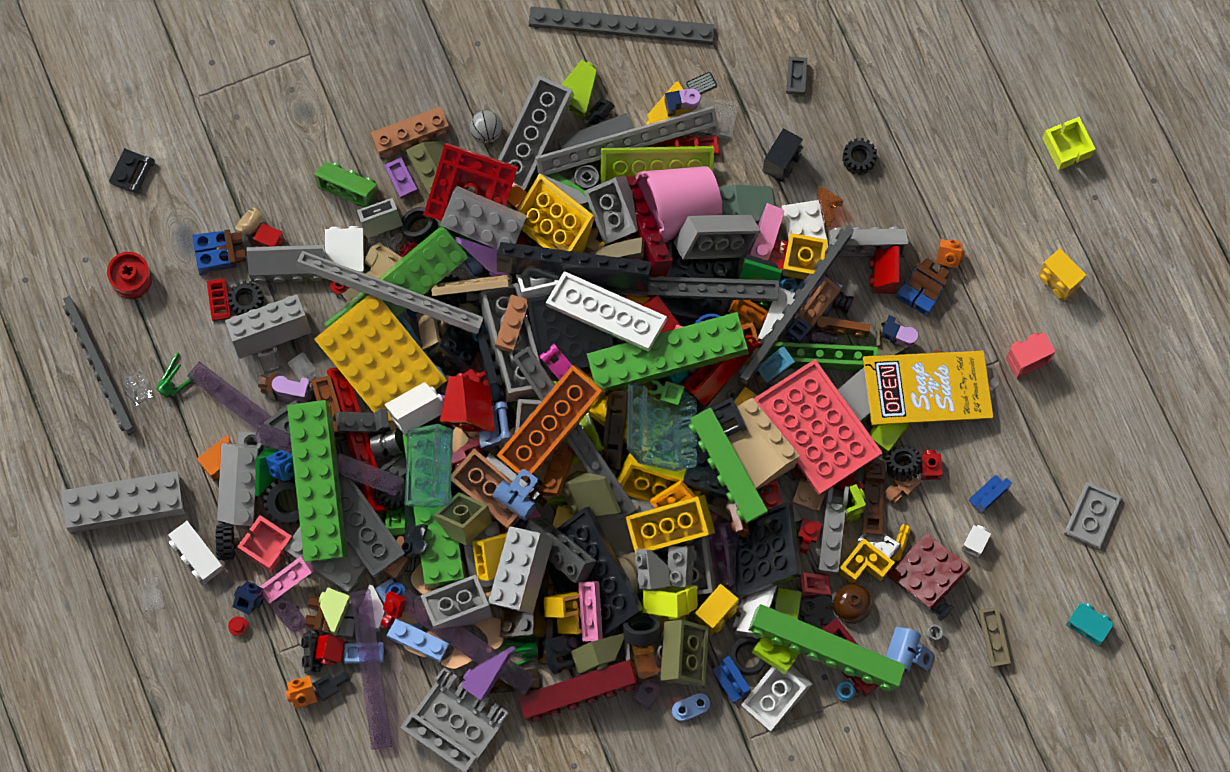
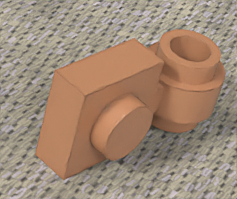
[884,476,921,504]

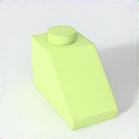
[319,587,351,636]

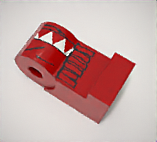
[768,238,788,277]

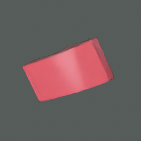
[447,437,484,471]

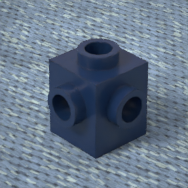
[232,581,264,615]

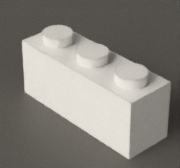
[168,521,224,584]

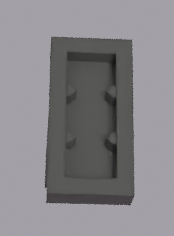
[335,408,389,438]

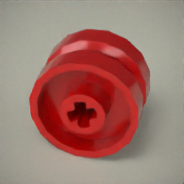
[107,251,152,299]

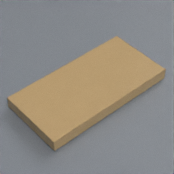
[431,274,513,296]

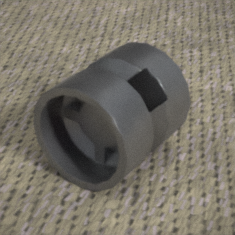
[575,165,599,191]
[370,429,405,460]

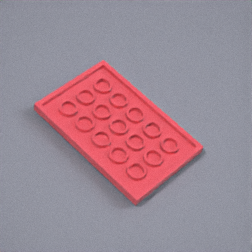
[754,359,882,496]

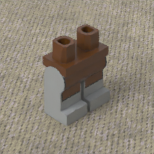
[304,597,360,640]

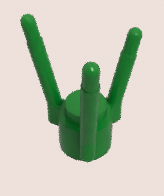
[155,352,199,398]
[498,640,538,671]

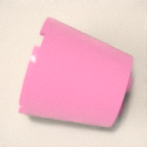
[636,166,722,243]

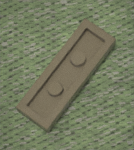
[978,606,1011,668]

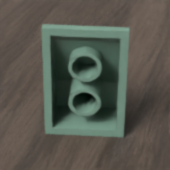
[719,185,775,225]

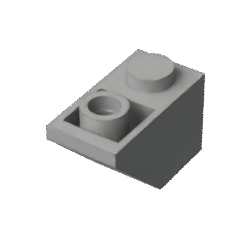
[636,549,670,589]

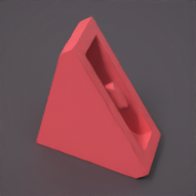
[799,572,831,598]

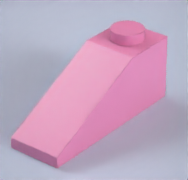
[748,203,785,260]

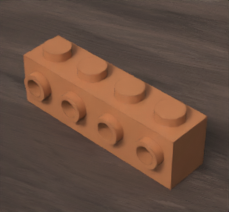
[371,106,450,158]

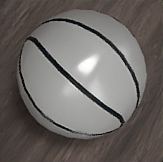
[470,110,503,144]

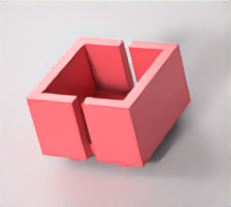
[1006,332,1055,379]
[237,516,292,573]

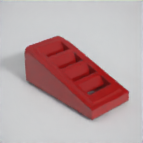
[207,278,231,321]

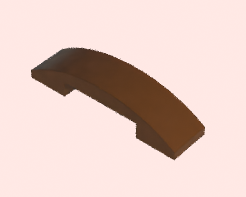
[863,460,886,535]

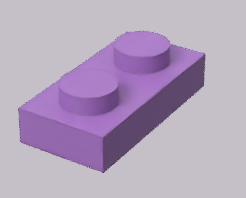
[384,158,418,199]

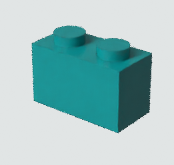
[1066,602,1114,647]

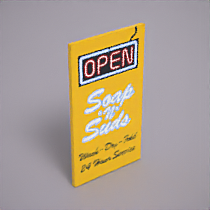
[863,351,993,425]

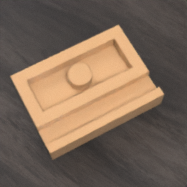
[792,480,826,512]

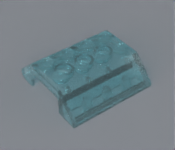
[627,382,697,471]

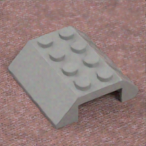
[400,667,509,772]

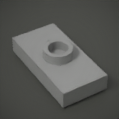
[858,533,901,560]

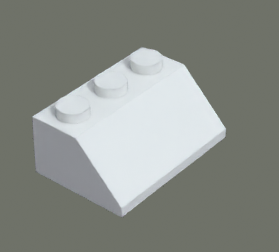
[733,585,777,639]

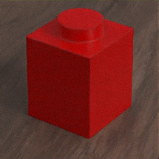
[253,223,285,247]
[314,635,345,666]

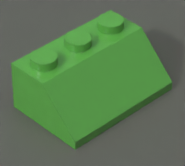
[315,162,378,208]

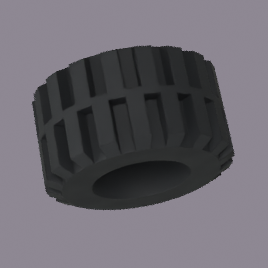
[264,476,300,526]

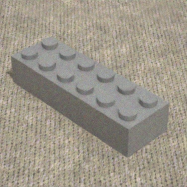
[498,75,574,193]
[479,283,540,402]
[61,471,186,533]

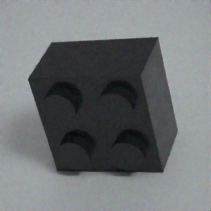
[762,128,804,182]

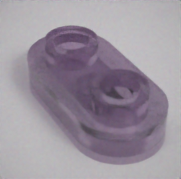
[273,597,305,632]

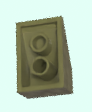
[561,471,621,516]

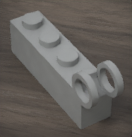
[817,486,849,577]

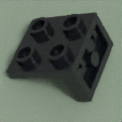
[427,325,479,376]

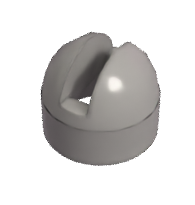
[926,624,943,641]

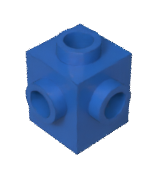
[266,450,295,481]

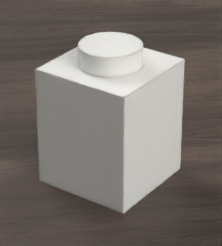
[961,525,991,558]

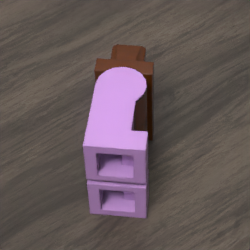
[258,372,313,404]

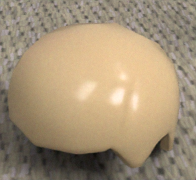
[235,207,263,235]

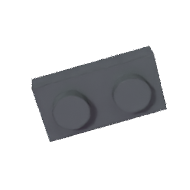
[786,56,807,95]

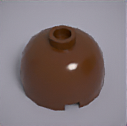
[833,584,872,624]

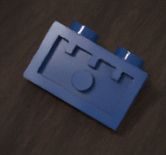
[969,475,1012,514]
[712,656,751,703]

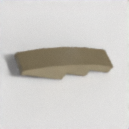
[588,237,644,259]

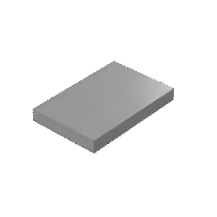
[1064,481,1122,550]

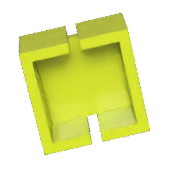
[1042,117,1095,171]
[643,585,697,620]

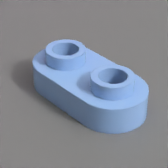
[672,693,710,722]

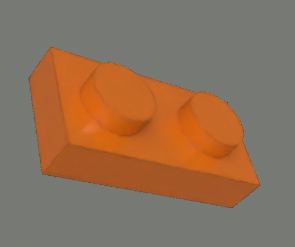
[728,300,769,330]

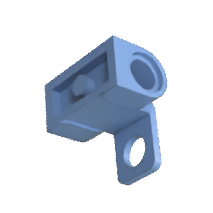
[493,469,538,521]
[886,627,934,672]

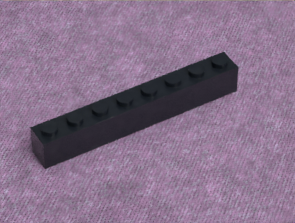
[497,242,652,292]

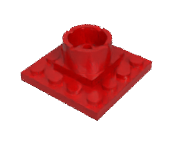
[423,143,518,221]

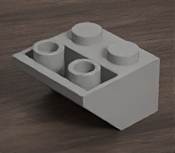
[357,198,403,238]

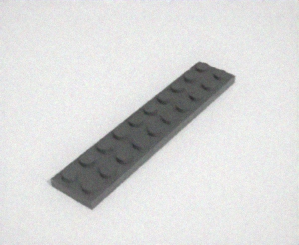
[263,401,405,577]

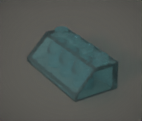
[405,424,453,508]

